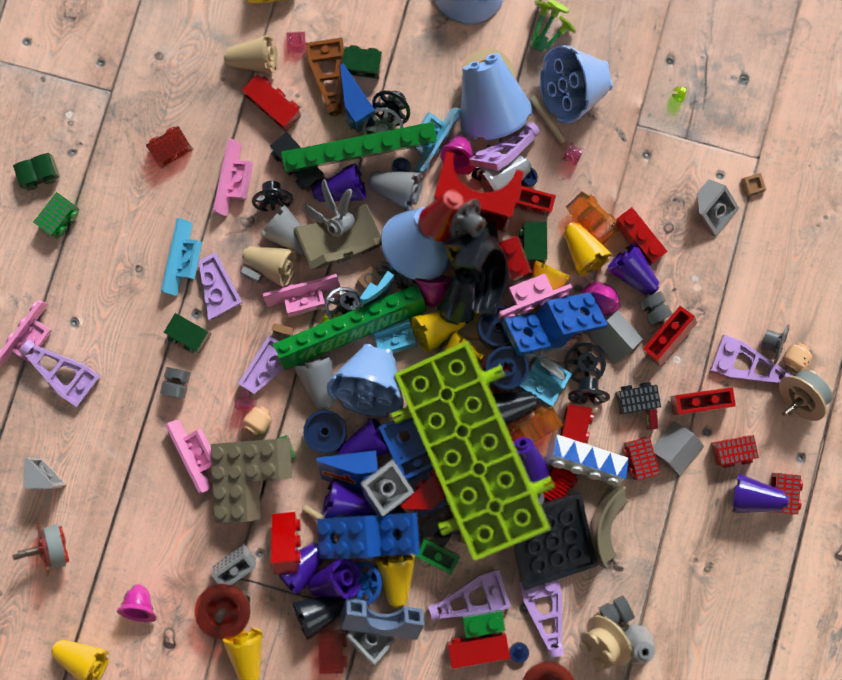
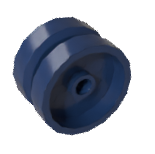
[477,305,518,351]
[485,346,529,390]
[303,410,347,453]

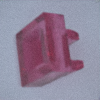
[286,31,307,53]
[234,391,257,410]

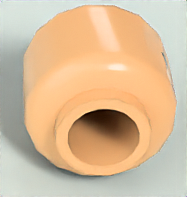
[783,343,812,373]
[243,406,272,436]

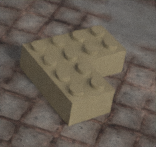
[211,438,292,523]

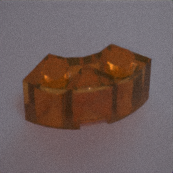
[566,192,619,245]
[508,405,563,443]

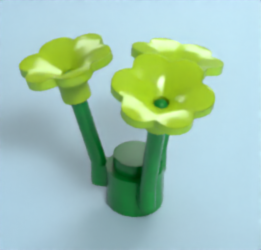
[530,0,576,53]

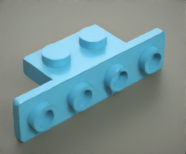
[413,108,461,173]
[161,218,202,296]

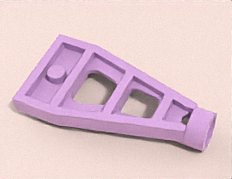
[469,122,539,171]
[710,335,793,384]
[19,340,101,407]
[428,569,511,621]
[519,580,564,658]

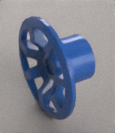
[350,562,382,605]

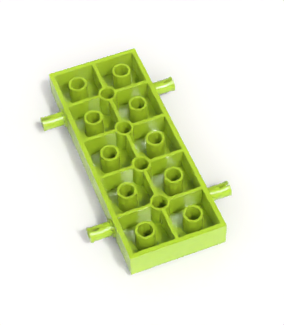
[391,341,555,561]

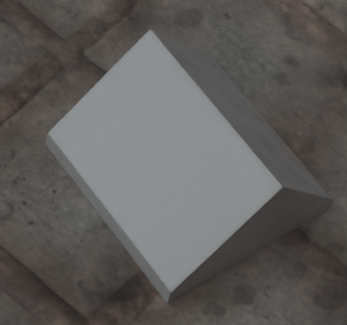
[589,310,643,364]
[653,421,704,476]
[23,457,66,489]
[346,630,395,666]

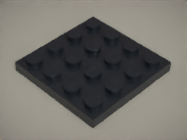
[513,492,598,590]

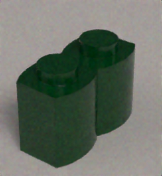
[13,153,60,190]

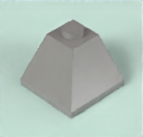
[697,179,739,236]
[361,460,414,516]

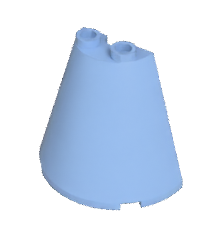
[460,53,532,140]

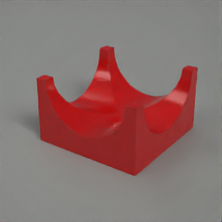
[434,151,524,232]

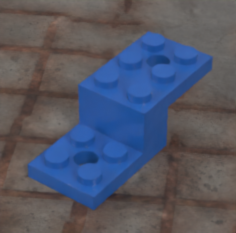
[501,292,608,356]
[379,418,449,517]
[317,513,419,559]

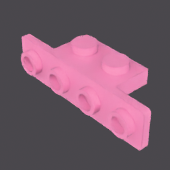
[213,139,253,216]
[263,274,340,317]
[498,274,572,321]
[0,300,52,367]
[165,420,213,494]

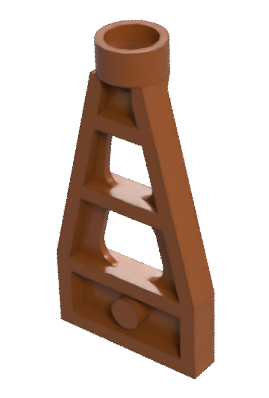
[305,38,344,116]

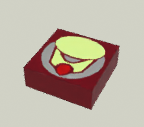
[646,410,658,430]

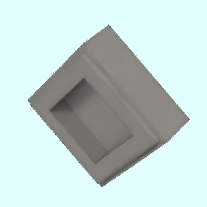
[241,266,263,283]

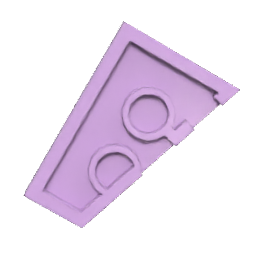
[198,252,243,321]
[238,335,284,394]

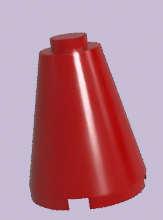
[418,191,463,242]

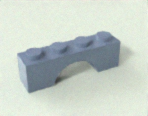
[340,598,424,640]

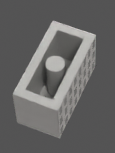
[212,544,256,590]

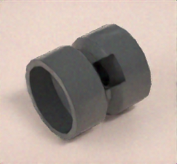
[638,291,673,326]
[160,367,191,399]
[598,595,635,626]

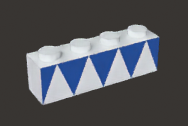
[546,435,628,486]

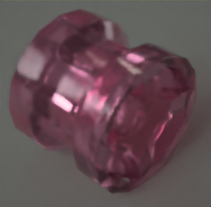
[563,143,584,166]

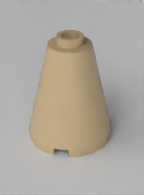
[224,35,278,74]
[242,246,298,287]

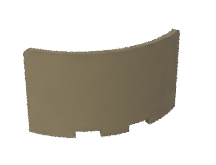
[294,204,382,270]
[590,485,628,570]

